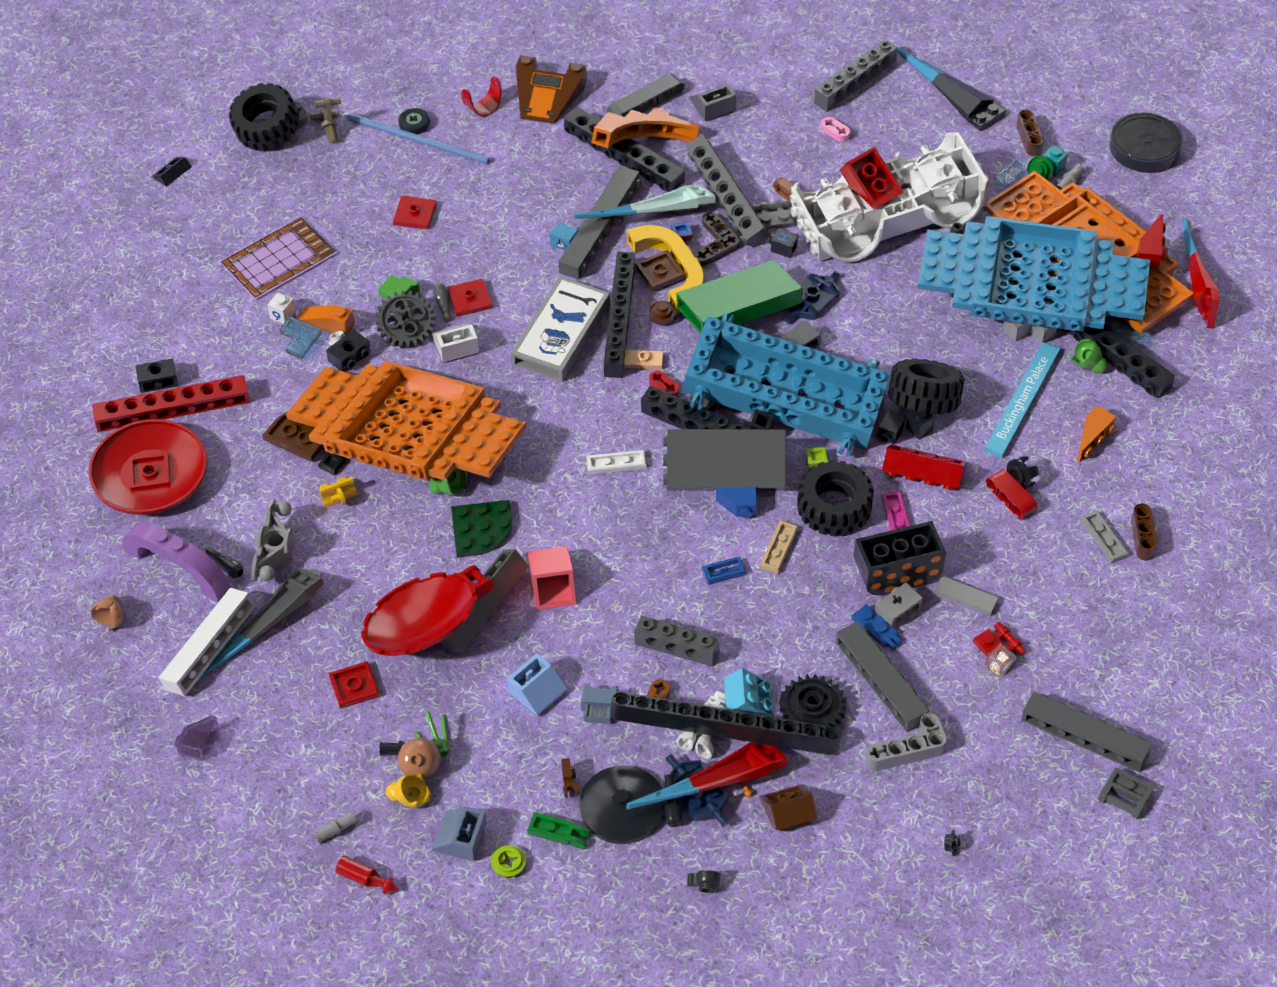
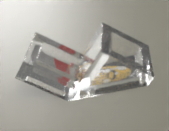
[970,644,1016,693]

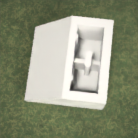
[432,324,479,362]

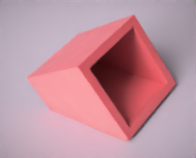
[527,546,576,610]

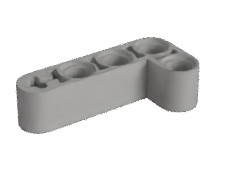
[865,713,947,771]

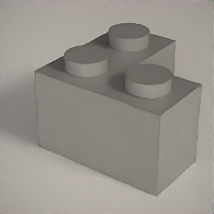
[1003,321,1057,344]

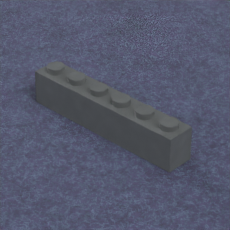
[440,549,529,653]
[836,622,929,732]
[1021,691,1152,772]

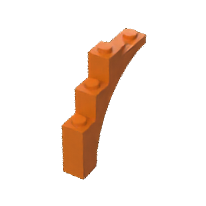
[591,108,701,148]

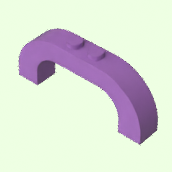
[122,522,231,602]

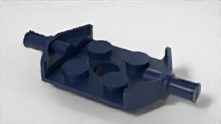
[784,271,840,324]
[665,754,729,827]

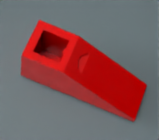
[1137,215,1166,268]

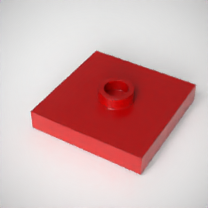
[393,195,437,230]
[447,278,493,317]

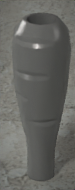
[432,283,452,322]

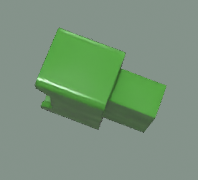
[378,275,420,310]

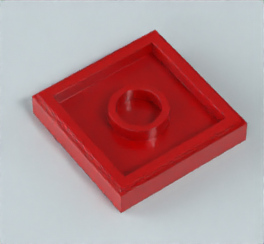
[328,661,380,709]

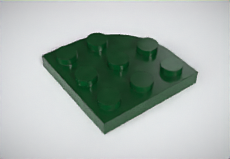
[451,500,512,558]

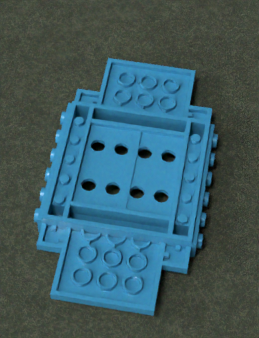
[917,216,1150,332]

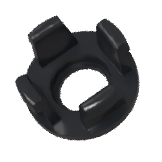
[1006,456,1039,489]

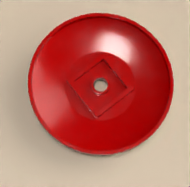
[89,419,207,515]

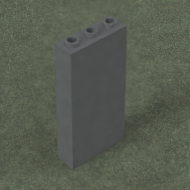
[663,429,785,491]

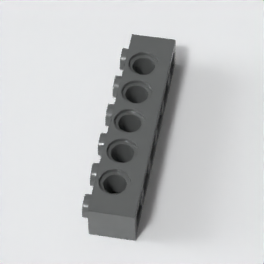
[814,39,898,112]

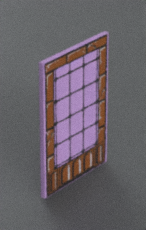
[220,216,338,300]

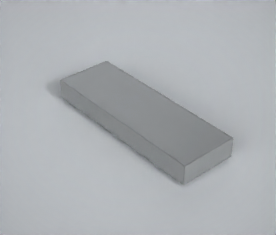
[1080,510,1129,564]
[934,575,998,616]

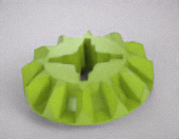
[491,845,526,878]

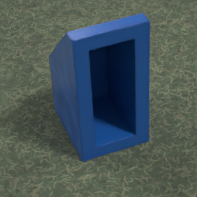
[716,486,756,518]

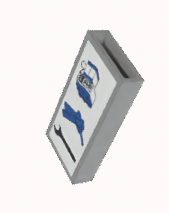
[511,276,610,382]

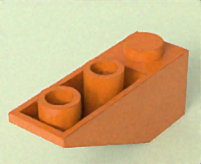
[1077,405,1116,462]

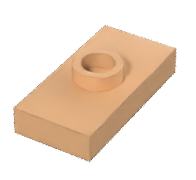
[624,350,663,370]

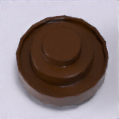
[649,301,676,325]

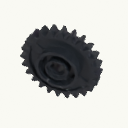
[779,674,847,728]

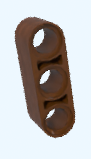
[1016,110,1044,157]
[1131,503,1157,561]

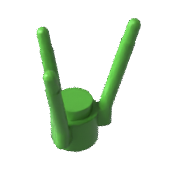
[414,711,451,758]

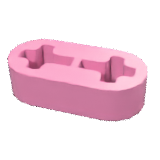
[821,117,850,142]

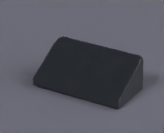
[152,157,191,187]

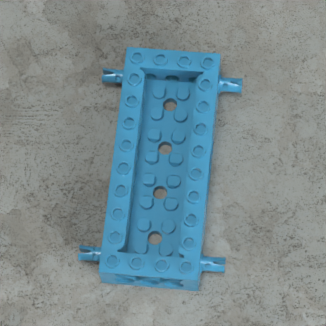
[682,313,890,457]

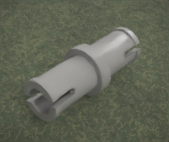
[1055,163,1085,190]
[313,811,358,844]

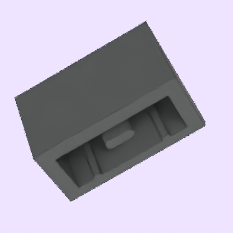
[689,84,736,121]

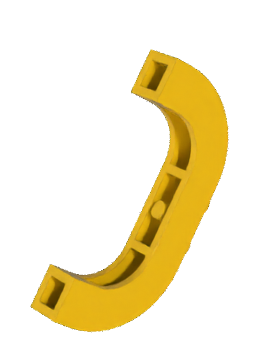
[627,225,703,314]

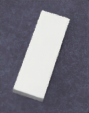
[586,450,646,474]

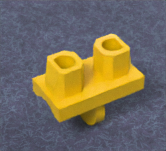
[319,477,358,507]

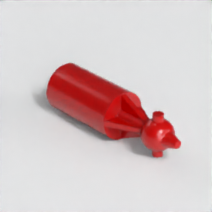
[335,855,398,895]

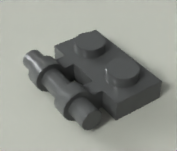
[753,200,794,230]

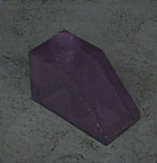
[175,715,219,761]

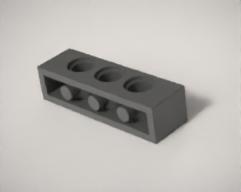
[634,615,719,667]

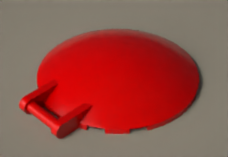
[361,565,495,656]

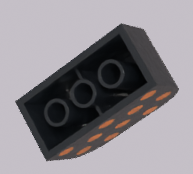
[854,521,946,595]

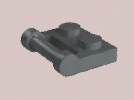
[1098,767,1155,819]

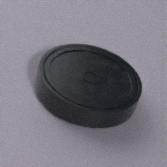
[1109,112,1182,173]

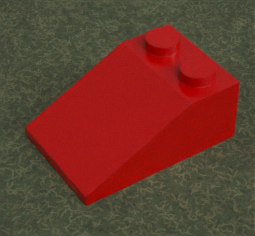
[839,146,904,210]

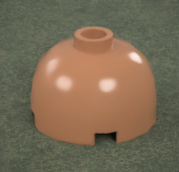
[398,737,441,779]

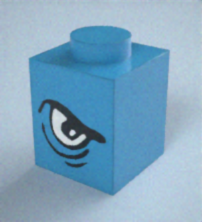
[549,222,578,251]

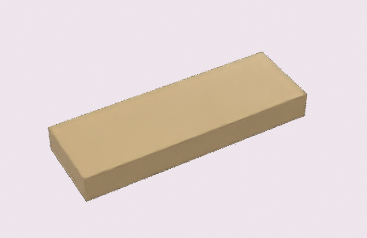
[759,520,798,574]

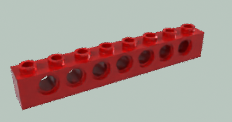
[92,375,250,432]

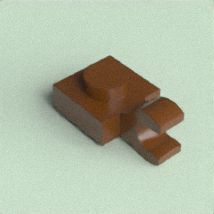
[561,758,580,798]

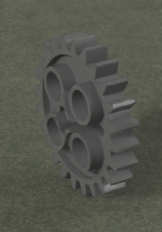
[375,290,436,349]

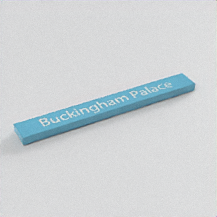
[984,342,1060,458]

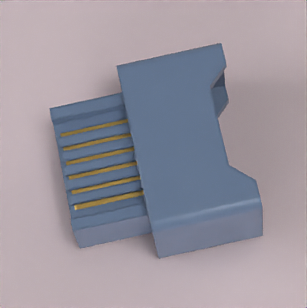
[581,684,619,724]

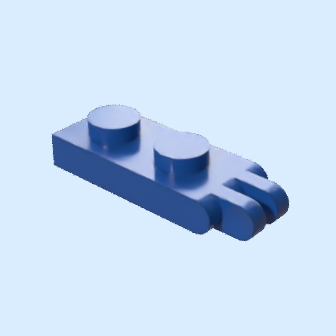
[851,604,902,651]

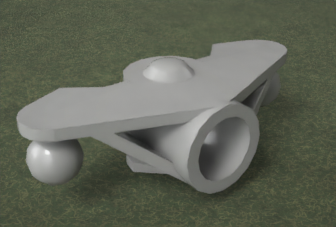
[251,499,295,581]

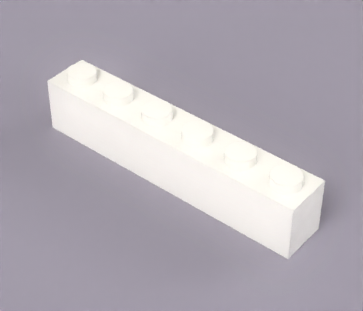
[158,588,256,697]

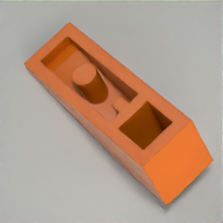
[296,305,355,335]

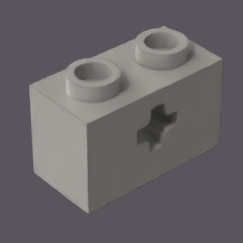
[875,583,923,628]

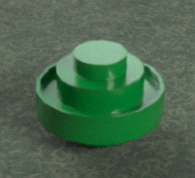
[1027,155,1054,180]

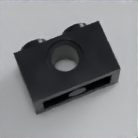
[326,329,371,372]
[135,358,179,393]

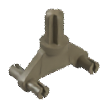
[310,97,341,143]

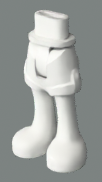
[676,691,726,759]

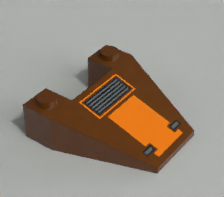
[516,55,587,124]

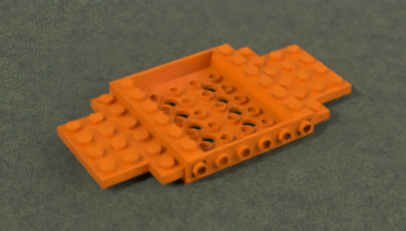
[983,171,1194,334]
[286,361,526,481]

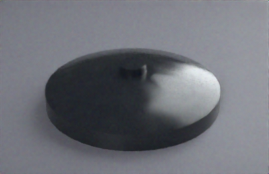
[580,765,665,844]

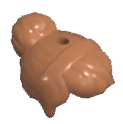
[91,594,124,631]

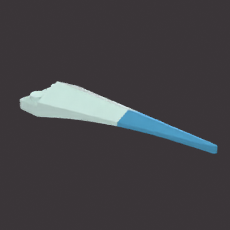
[574,184,716,219]

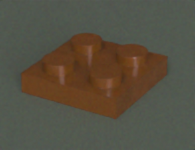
[636,250,685,292]

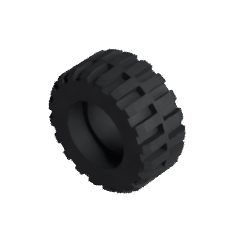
[229,83,299,151]
[888,358,965,415]
[797,460,874,536]

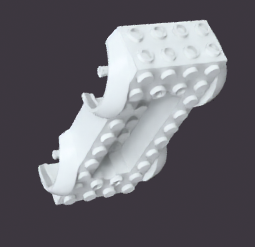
[789,132,990,262]

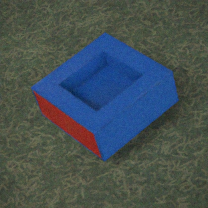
[671,221,693,241]

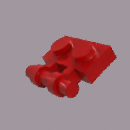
[973,622,1027,662]

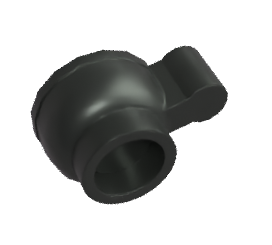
[687,870,721,893]

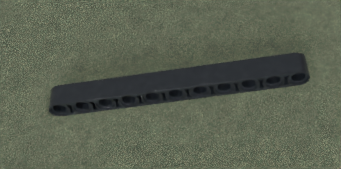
[610,692,841,755]

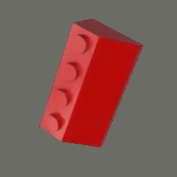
[882,444,967,490]

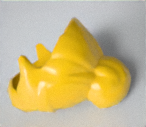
[385,774,431,809]

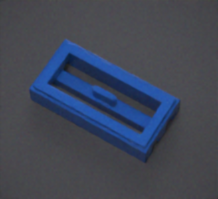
[702,556,746,585]

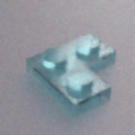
[279,316,322,359]

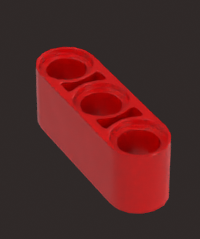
[986,469,1038,519]

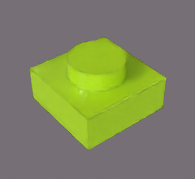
[805,447,828,469]

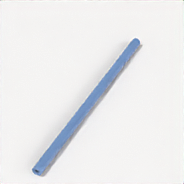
[347,113,490,164]

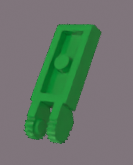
[527,812,591,849]

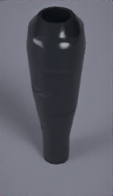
[205,547,244,578]
[664,774,683,827]

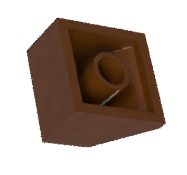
[760,784,818,831]

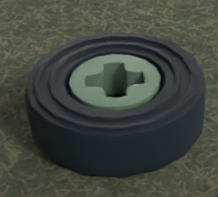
[398,108,430,134]

